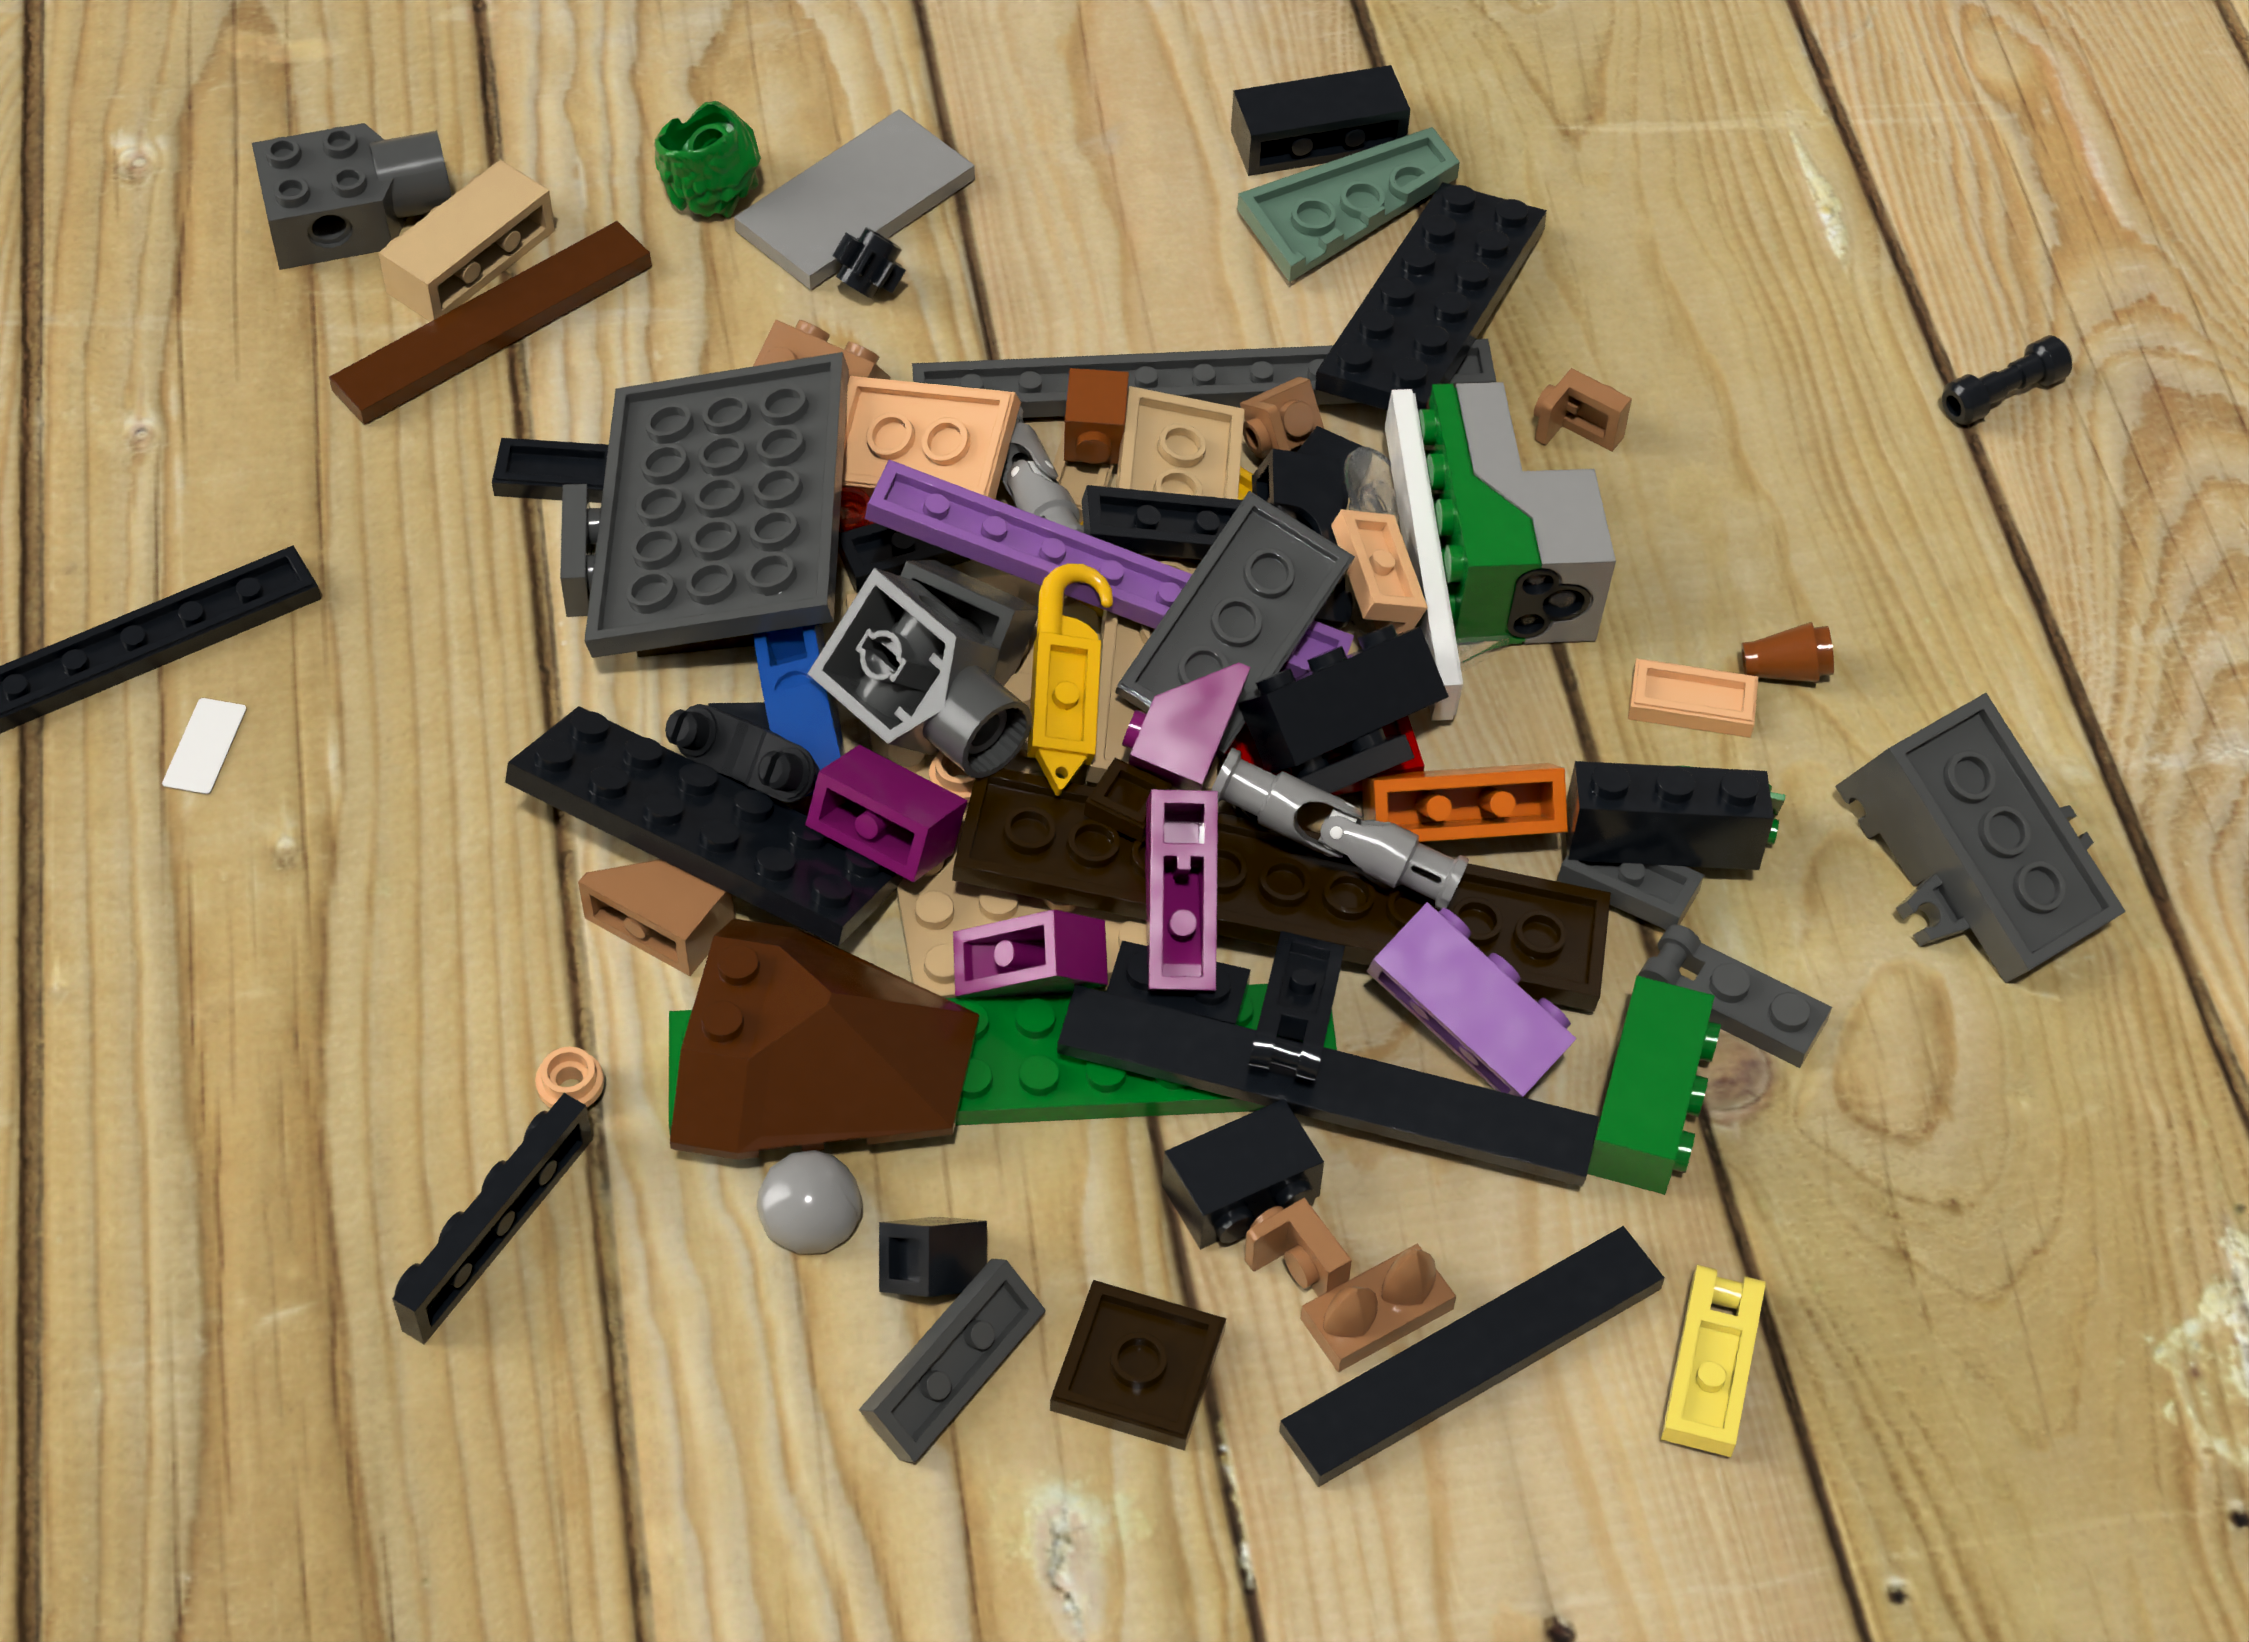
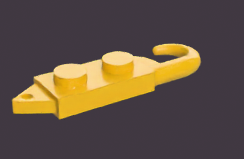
[1027,563,1113,796]

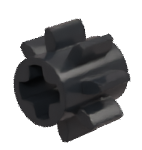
[832,227,906,299]

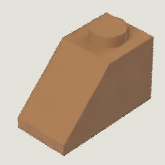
[578,859,735,976]

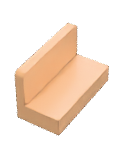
[1331,509,1428,634]

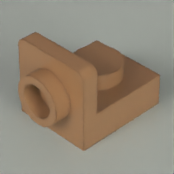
[1240,377,1324,459]
[1245,1197,1352,1297]

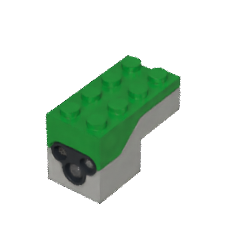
[1419,382,1616,646]

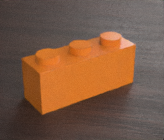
[1362,763,1568,842]

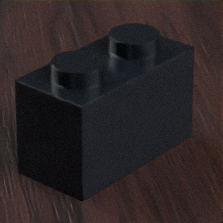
[1162,1099,1324,1250]

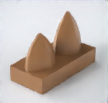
[1300,1243,1456,1372]

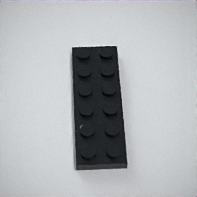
[1315,182,1547,414]
[505,706,903,947]

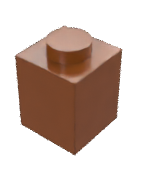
[1064,368,1129,464]

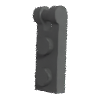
[1637,924,1832,1068]

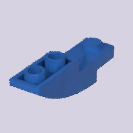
[753,624,844,797]

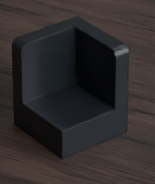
[879,1217,987,1297]

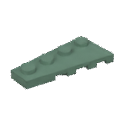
[1237,127,1460,282]

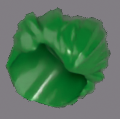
[654,101,761,218]

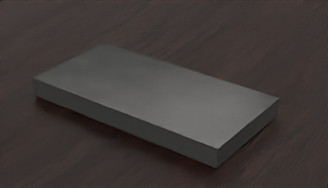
[1115,491,1355,760]

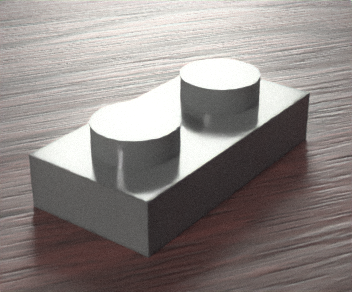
[560,484,601,617]
[1557,855,1704,930]

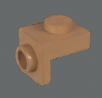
[1534,368,1632,452]

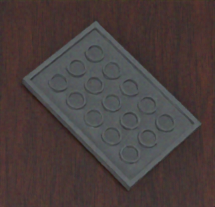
[584,352,849,658]

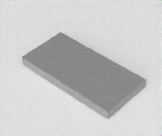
[734,109,975,290]

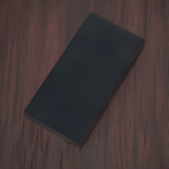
[492,438,609,503]

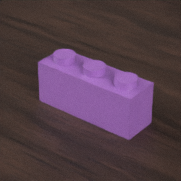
[1366,902,1577,1097]

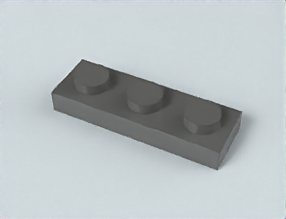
[859,1259,1046,1463]

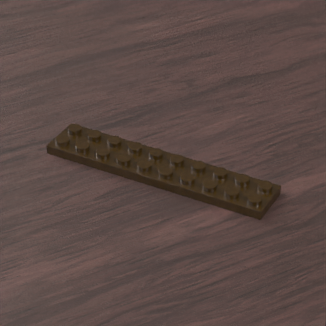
[952,768,1611,1011]

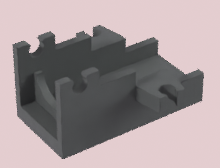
[1835,693,2126,983]

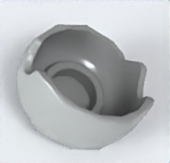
[757,1150,862,1254]

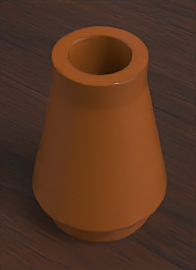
[1741,622,1834,682]

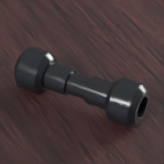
[1942,335,2072,425]

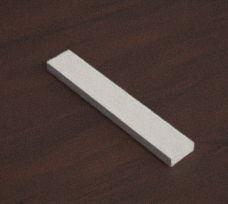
[1385,389,1463,721]

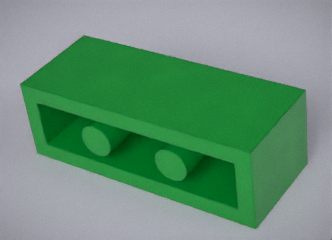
[1587,976,1721,1195]

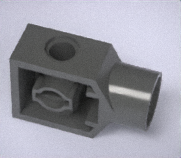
[252,123,452,270]
[807,568,1032,778]

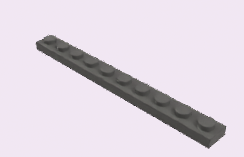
[912,339,1496,418]

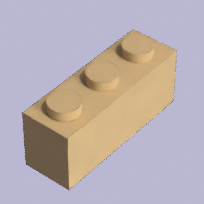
[378,159,555,322]

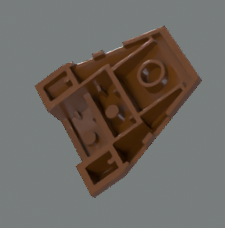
[670,918,979,1160]

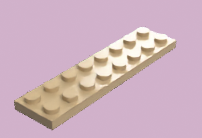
[1086,386,1245,791]

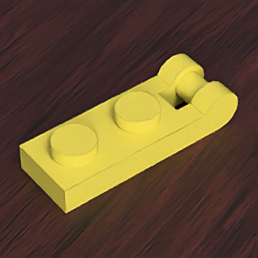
[1661,1265,1766,1457]

